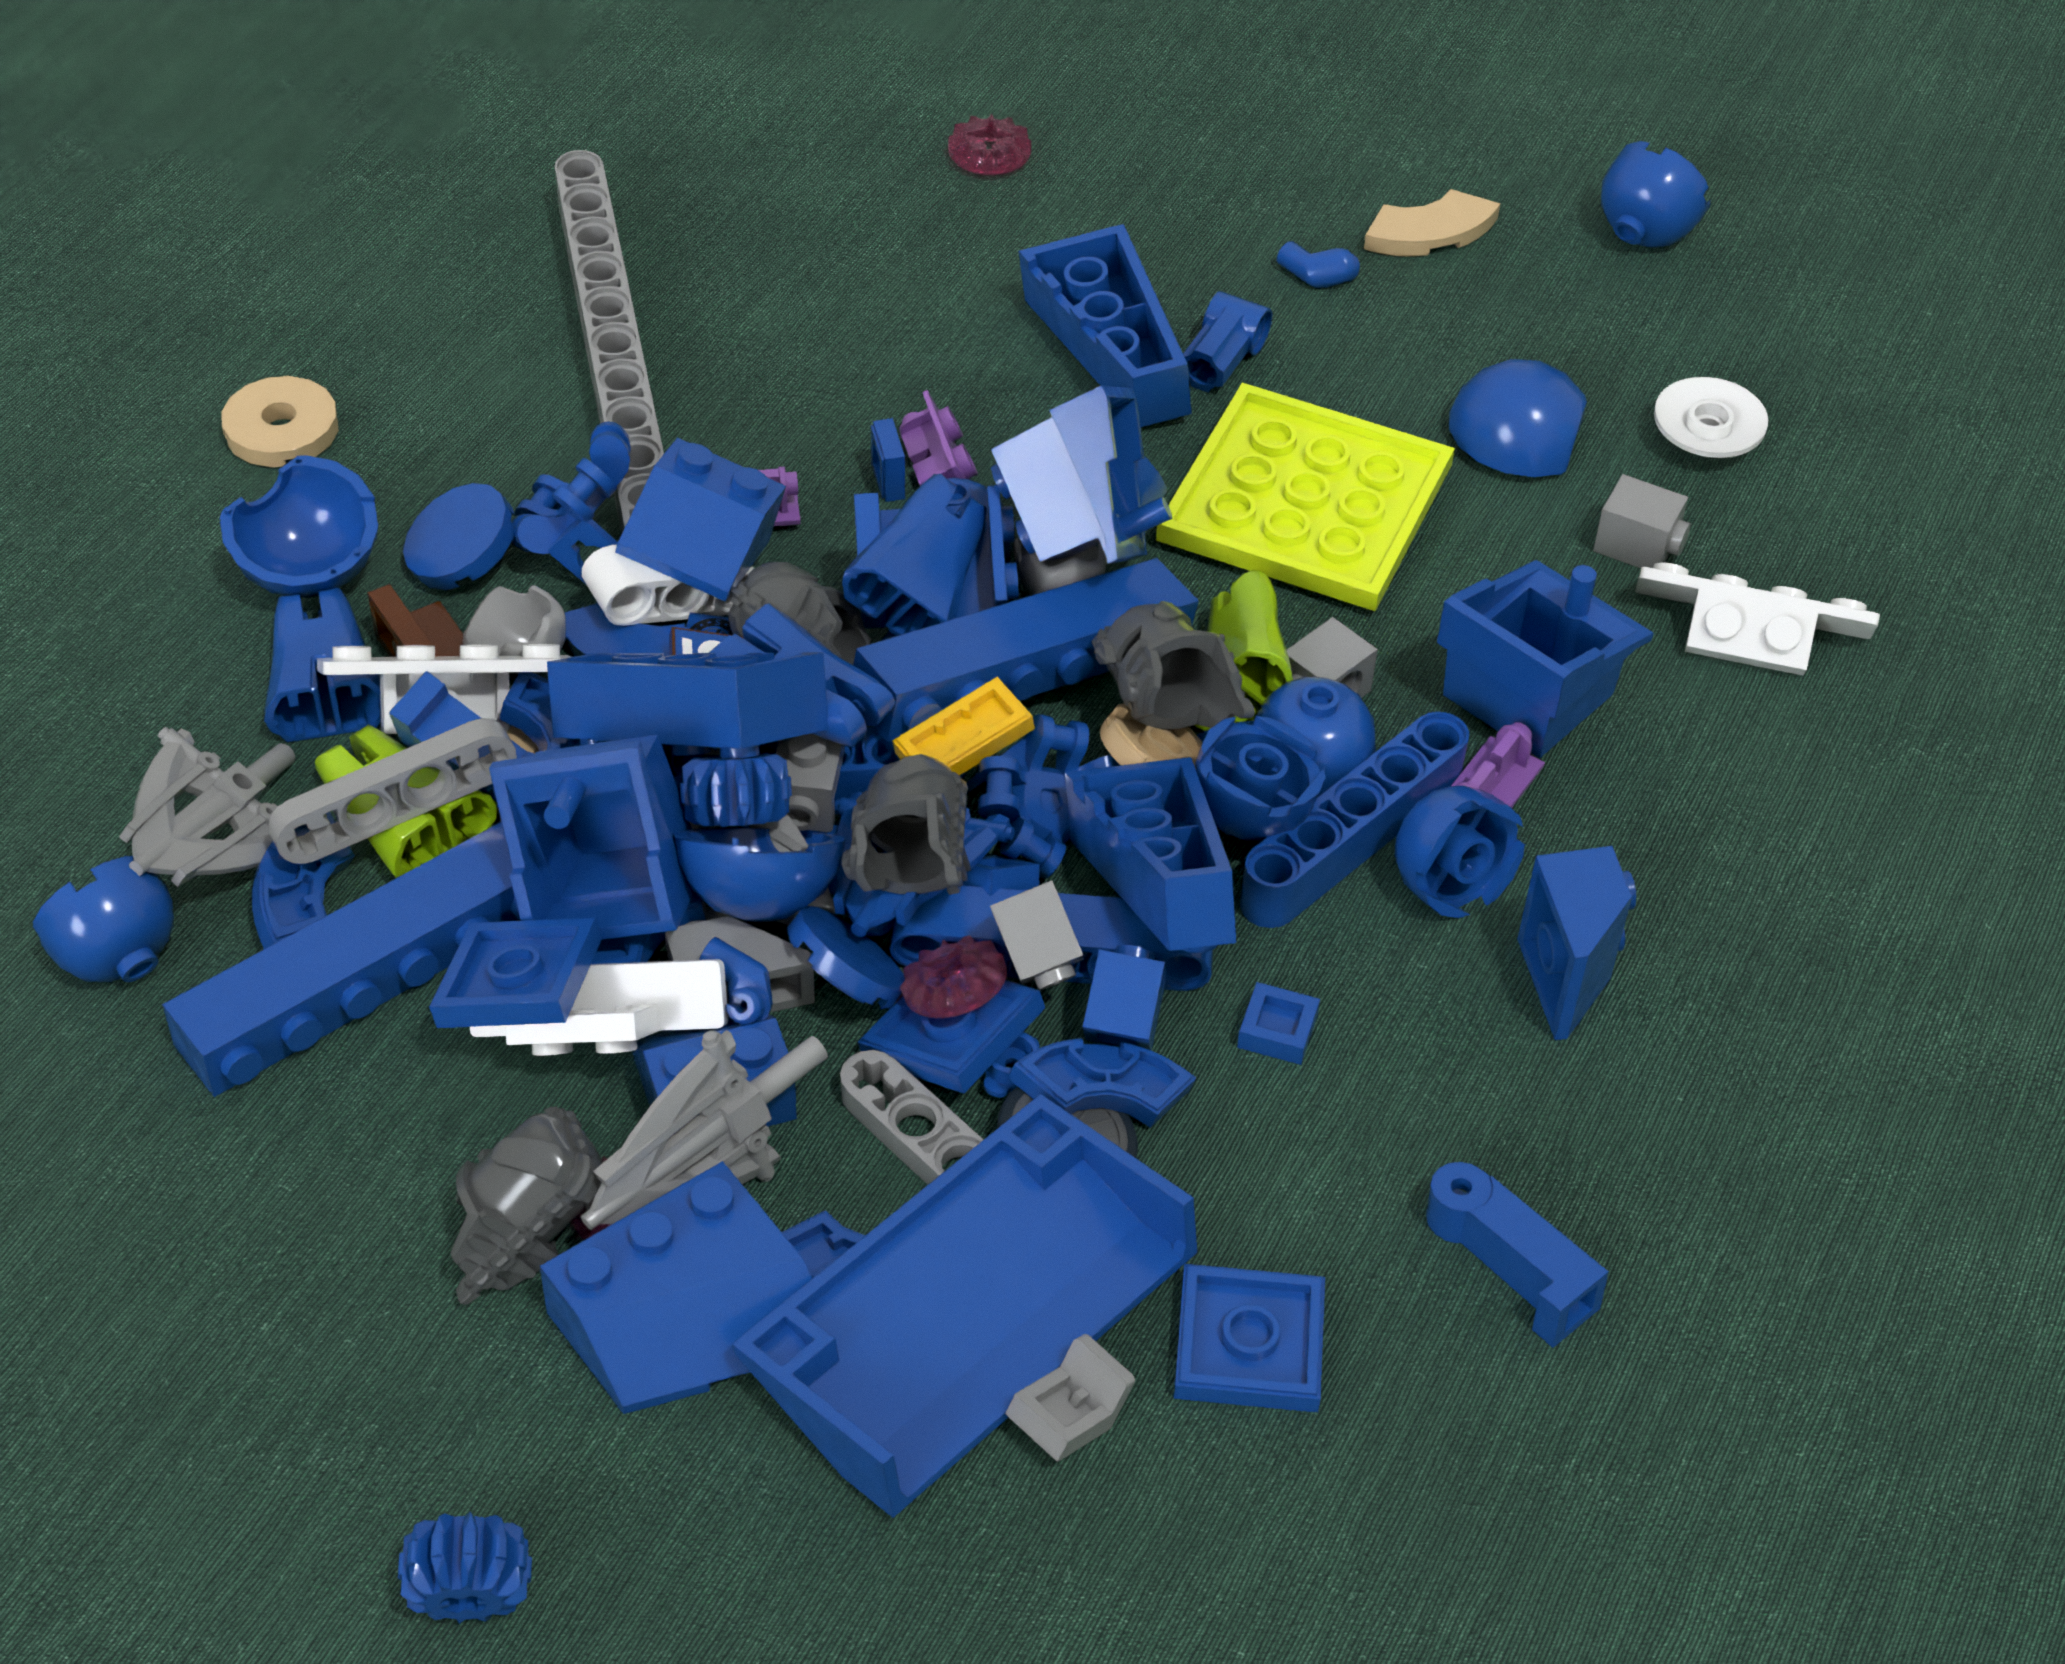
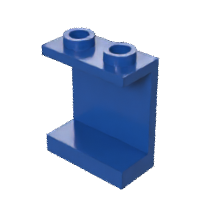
[854,485,1019,629]

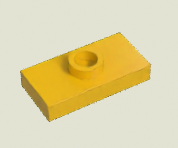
[892,677,1035,775]

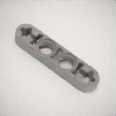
[268,718,517,864]
[840,1050,984,1185]

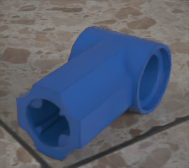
[1183,291,1272,393]

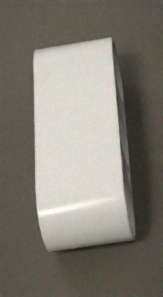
[582,545,754,626]

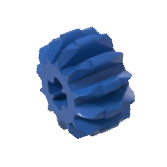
[680,753,792,827]
[398,1511,532,1623]

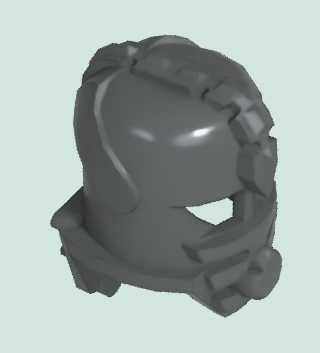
[728,562,871,665]
[1092,601,1255,729]
[842,754,971,895]
[450,1107,603,1305]

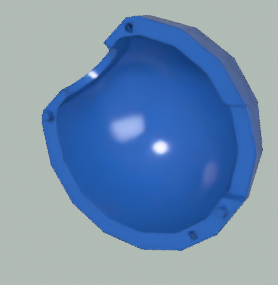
[1449,359,1587,477]
[220,455,378,598]
[674,825,846,922]

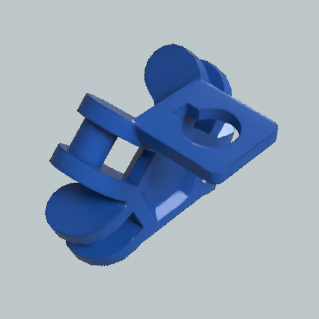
[511,421,631,584]
[966,714,1121,879]

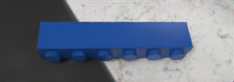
[853,558,1199,742]
[162,822,521,1097]

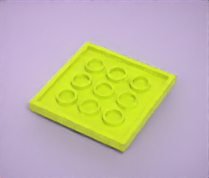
[1156,382,1455,611]

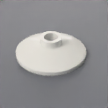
[1654,377,1768,458]

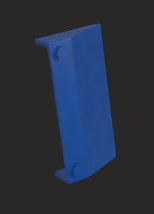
[732,1094,1197,1518]

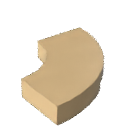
[1364,189,1501,257]

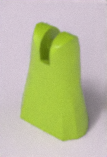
[1194,570,1293,731]
[315,724,497,878]

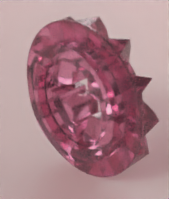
[948,114,1031,175]
[900,935,1007,1018]

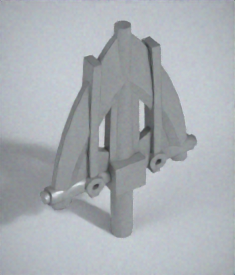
[119,727,295,887]
[581,1030,828,1230]

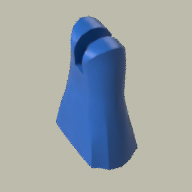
[842,474,987,636]
[264,588,381,742]
[709,603,896,747]

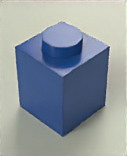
[1083,945,1167,1051]

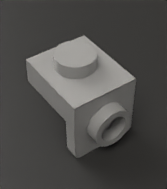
[775,734,845,832]
[1005,1334,1135,1462]

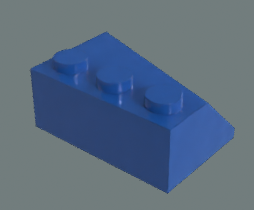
[540,1161,812,1414]

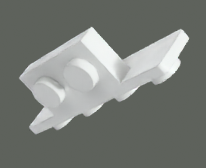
[1635,563,1880,676]
[317,644,571,734]
[470,959,728,1056]

